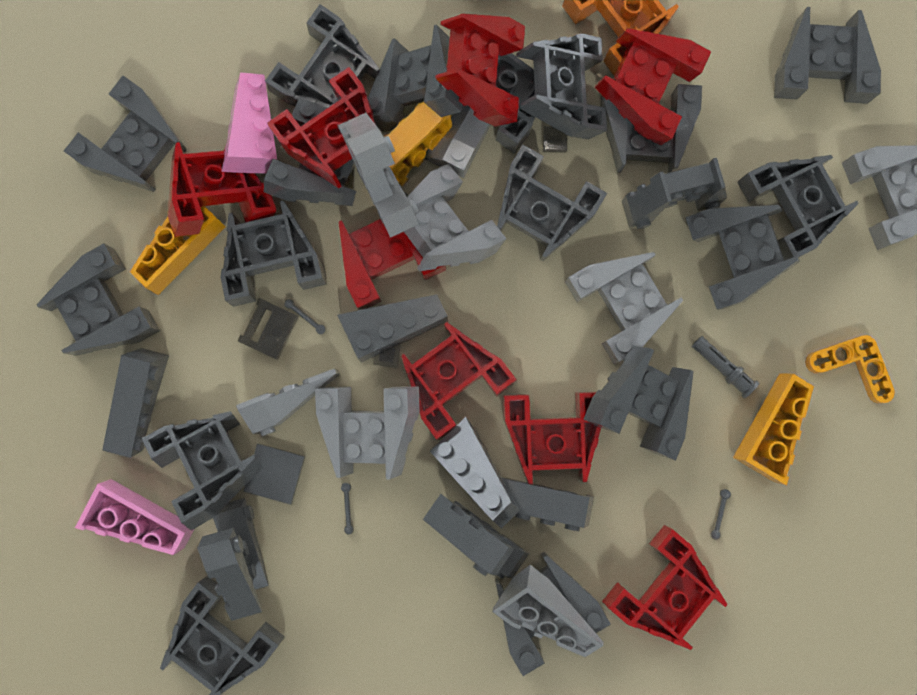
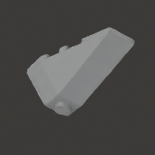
[424,105,491,178]
[236,369,339,436]
[492,565,604,657]

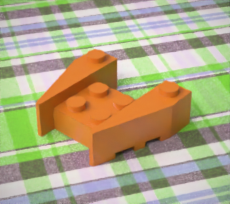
[562,0,679,76]

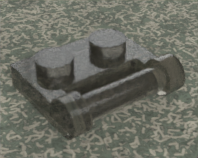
[237,298,299,360]

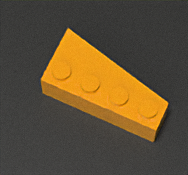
[384,102,452,187]
[130,206,226,295]
[733,373,814,486]

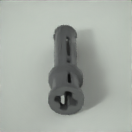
[691,336,760,399]

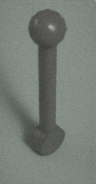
[284,299,326,334]
[341,483,354,535]
[711,489,731,540]

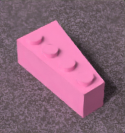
[222,72,277,174]
[75,479,194,555]

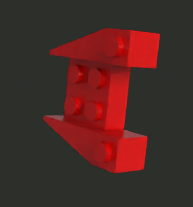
[435,13,525,127]
[595,28,711,146]
[267,67,377,189]
[168,142,276,237]
[339,219,446,310]
[401,322,517,441]
[503,392,601,484]
[602,525,728,650]

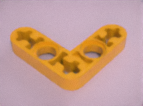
[805,335,895,403]

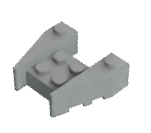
[337,113,419,237]
[842,145,917,250]
[404,164,506,271]
[565,252,683,364]
[315,387,420,480]

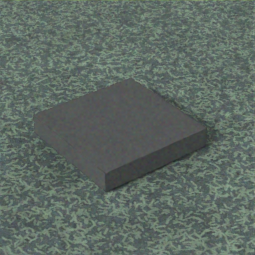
[243,444,306,505]

